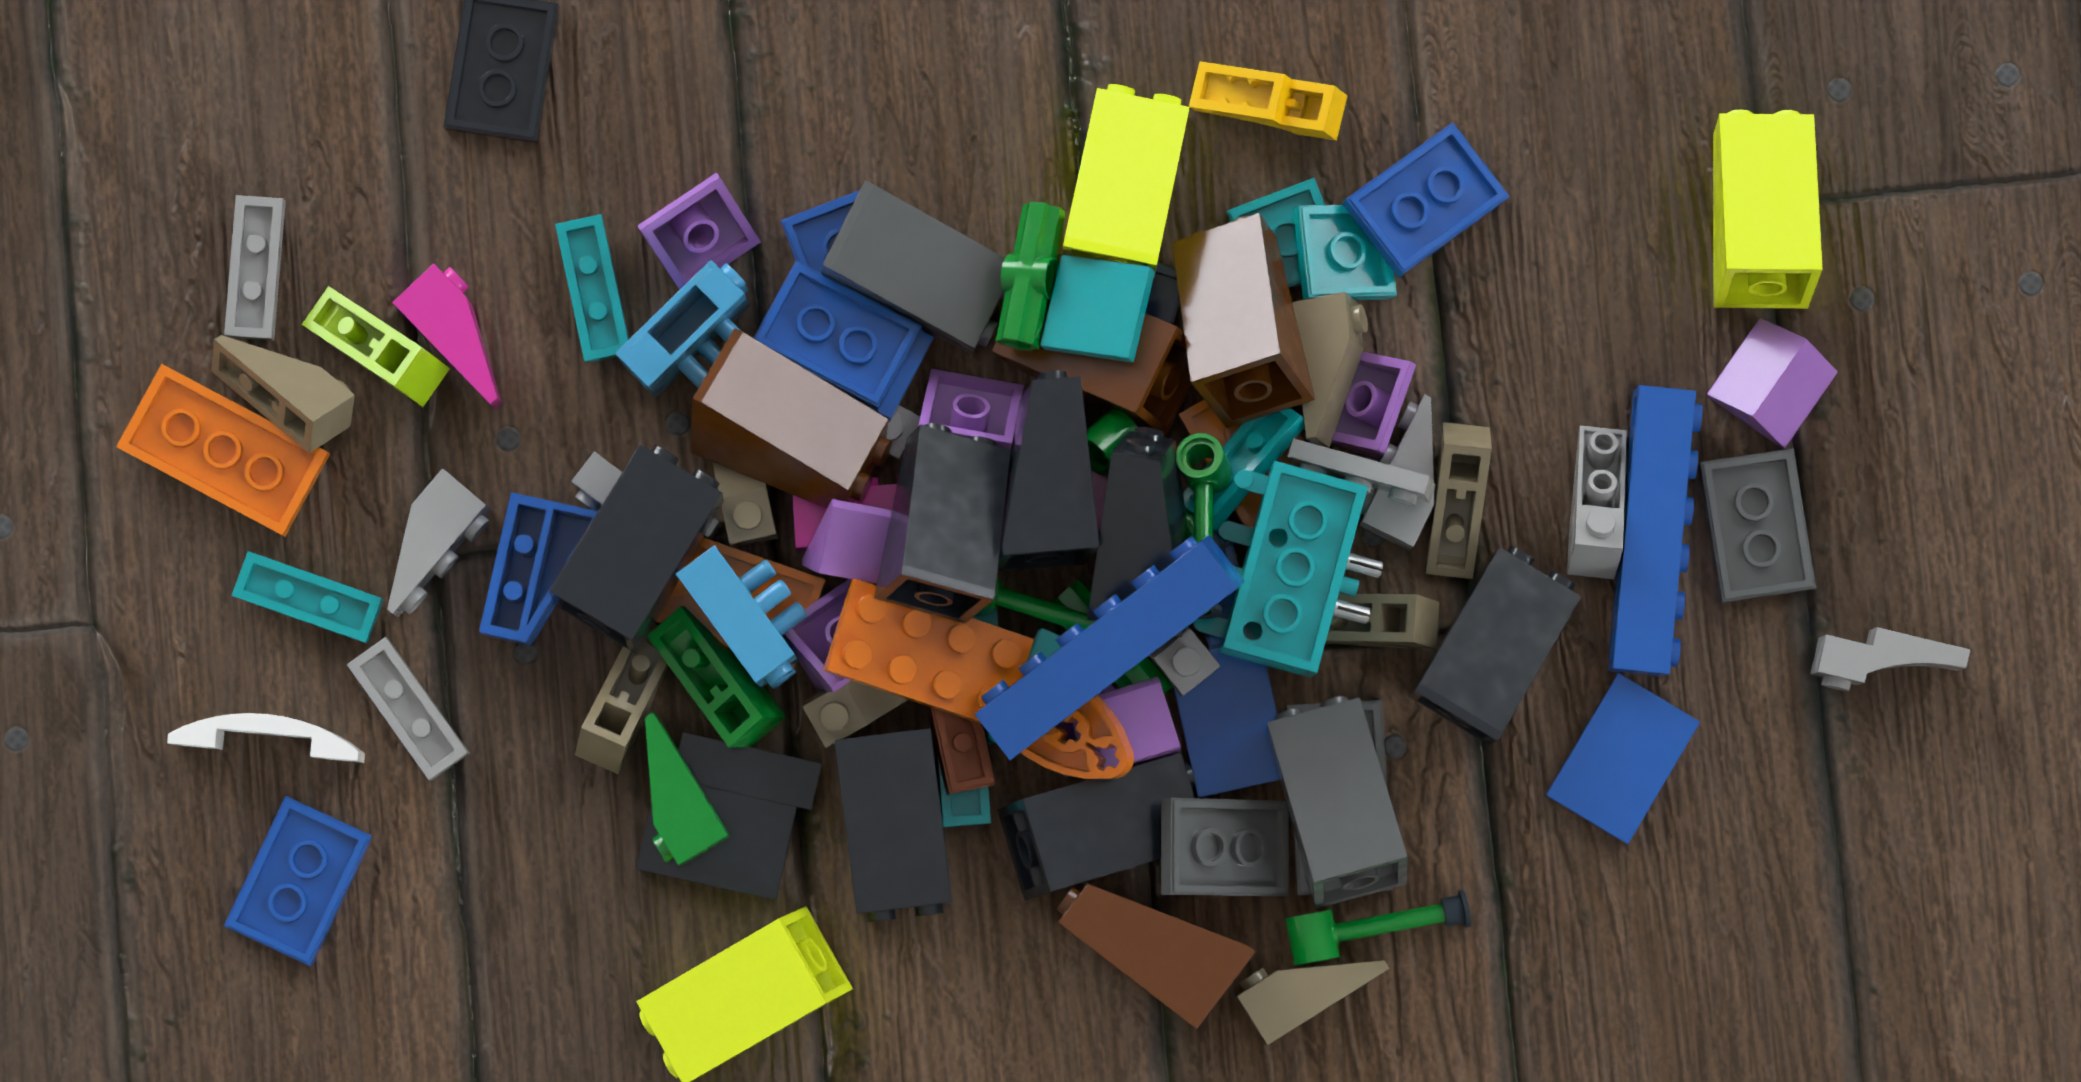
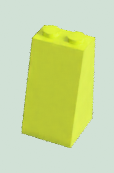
[1062,84,1190,277]
[1713,109,1823,309]
[636,906,853,1082]

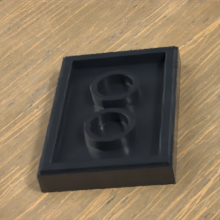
[443,0,560,144]
[636,785,798,900]

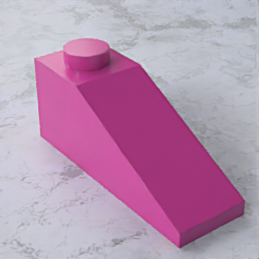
[392,263,502,410]

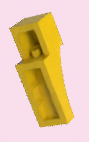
[1189,61,1348,141]

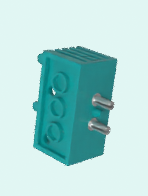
[1193,461,1383,678]

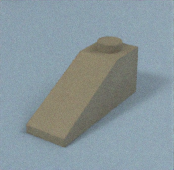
[1292,292,1368,448]
[211,335,355,453]
[1425,422,1492,579]
[713,462,779,548]
[1325,593,1439,649]
[575,624,668,774]
[802,681,908,748]
[1235,960,1390,1045]

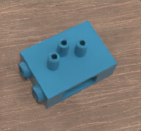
[615,260,750,398]
[676,545,807,689]

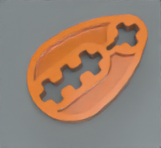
[1020,694,1134,779]

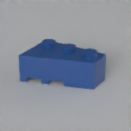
[479,492,598,646]

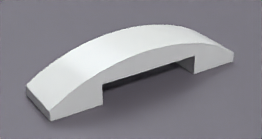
[167,713,365,763]

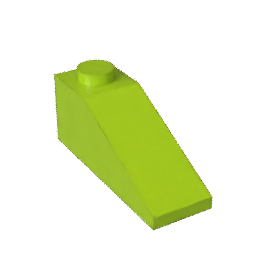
[301,286,450,407]

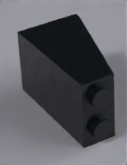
[997,370,1100,572]
[874,423,1011,623]
[1087,427,1189,637]
[549,444,724,654]
[1408,546,1581,745]
[835,728,953,922]
[997,753,1195,901]

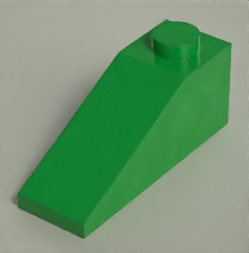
[647,606,786,748]
[645,712,730,866]

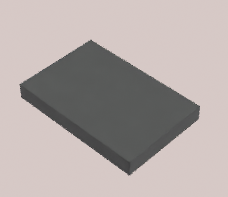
[1698,448,1816,603]
[1161,798,1289,896]

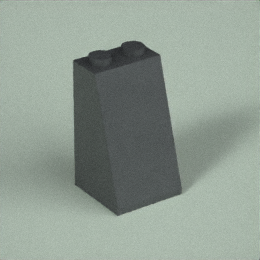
[821,180,1005,354]
[1267,696,1408,909]

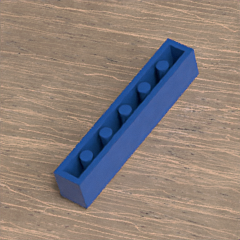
[1607,385,1703,677]
[975,535,1244,760]

